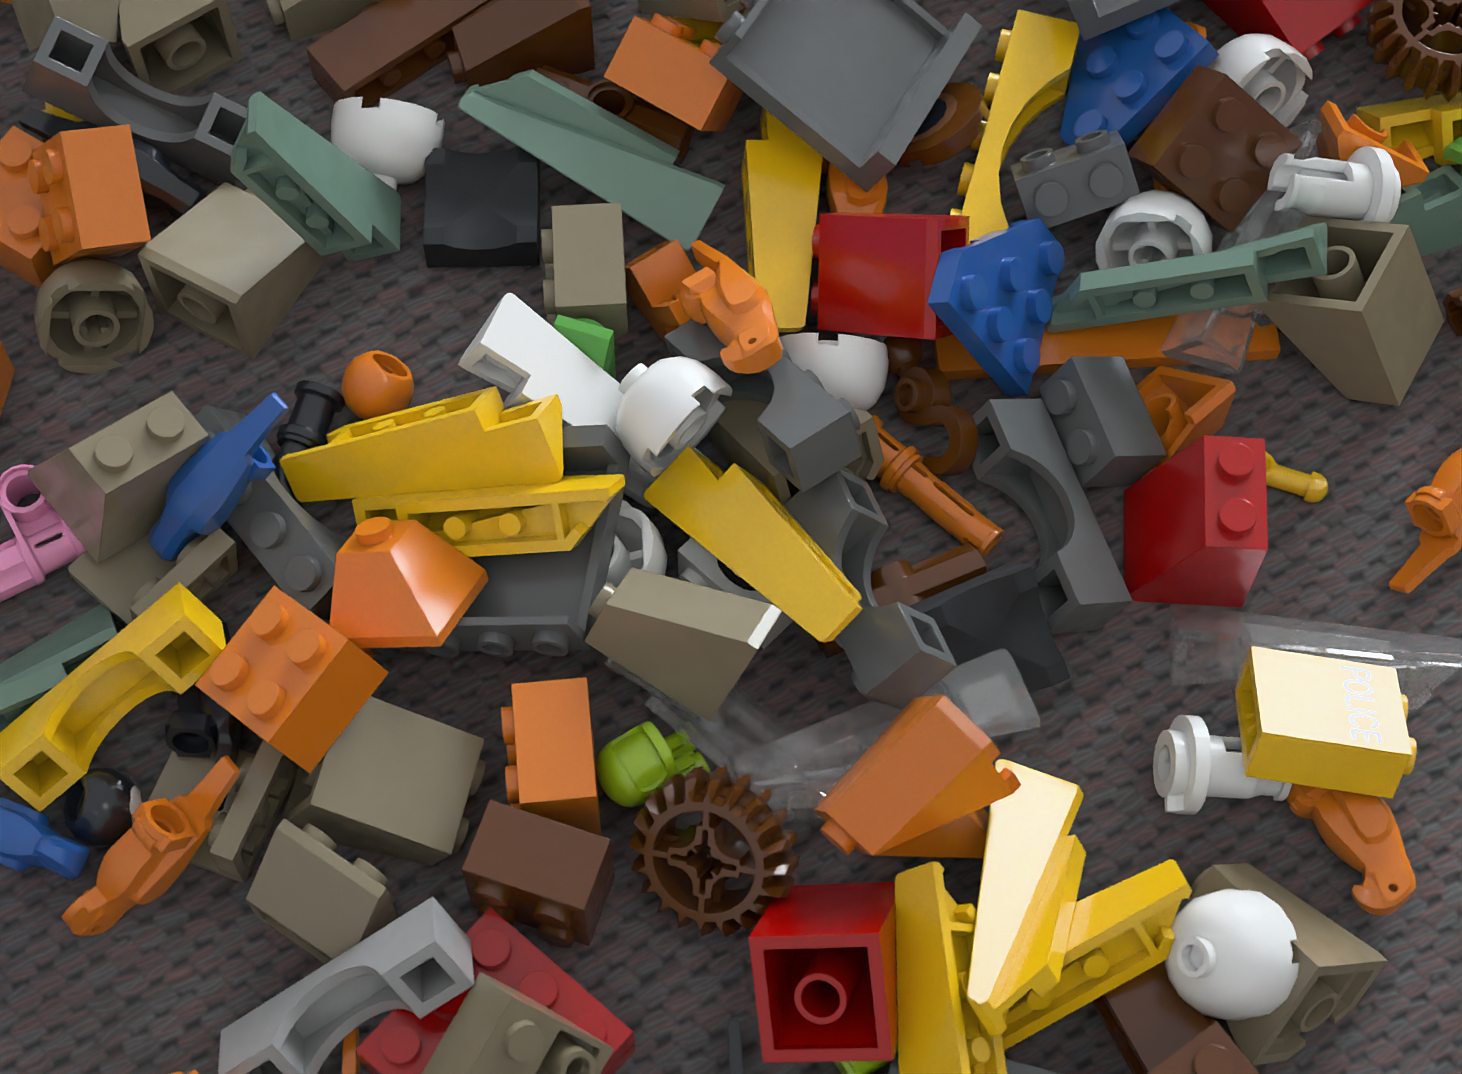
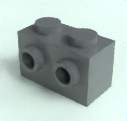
[1010,130,1140,228]
[1038,357,1167,487]

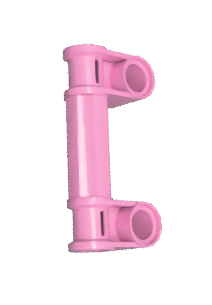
[0,464,86,602]

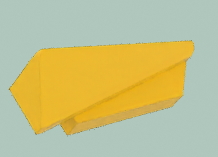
[644,445,863,642]

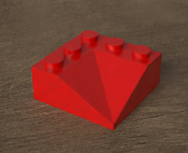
[355,907,636,1074]

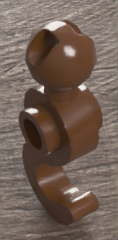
[883,336,978,476]

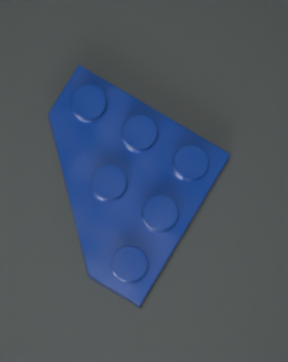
[1059,7,1219,146]
[927,218,1064,397]

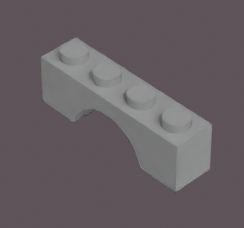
[218,897,474,1074]

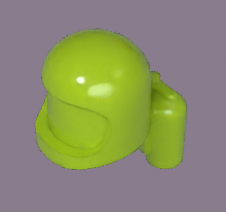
[595,721,711,807]

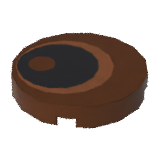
[897,82,990,168]

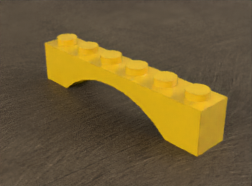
[950,9,1080,244]

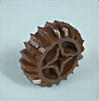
[1366,0,1462,102]
[628,765,800,937]

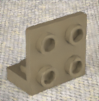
[68,528,239,626]
[148,740,296,884]

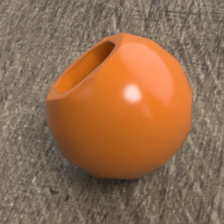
[341,350,414,420]

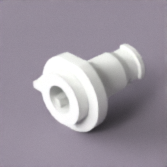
[1268,146,1401,223]
[1153,715,1292,815]

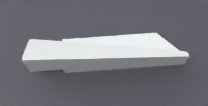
[458,293,711,508]

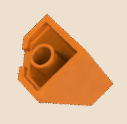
[813,695,1022,856]

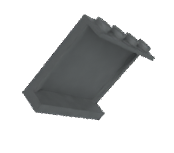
[709,0,982,192]
[370,424,631,658]

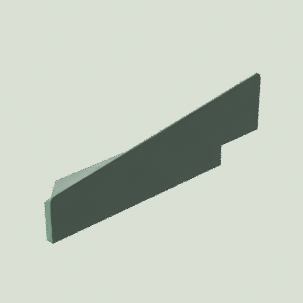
[458,70,725,252]
[230,92,401,262]

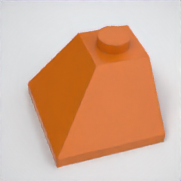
[329,517,489,648]

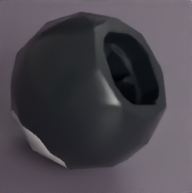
[64,768,142,846]

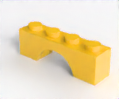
[0,582,226,812]

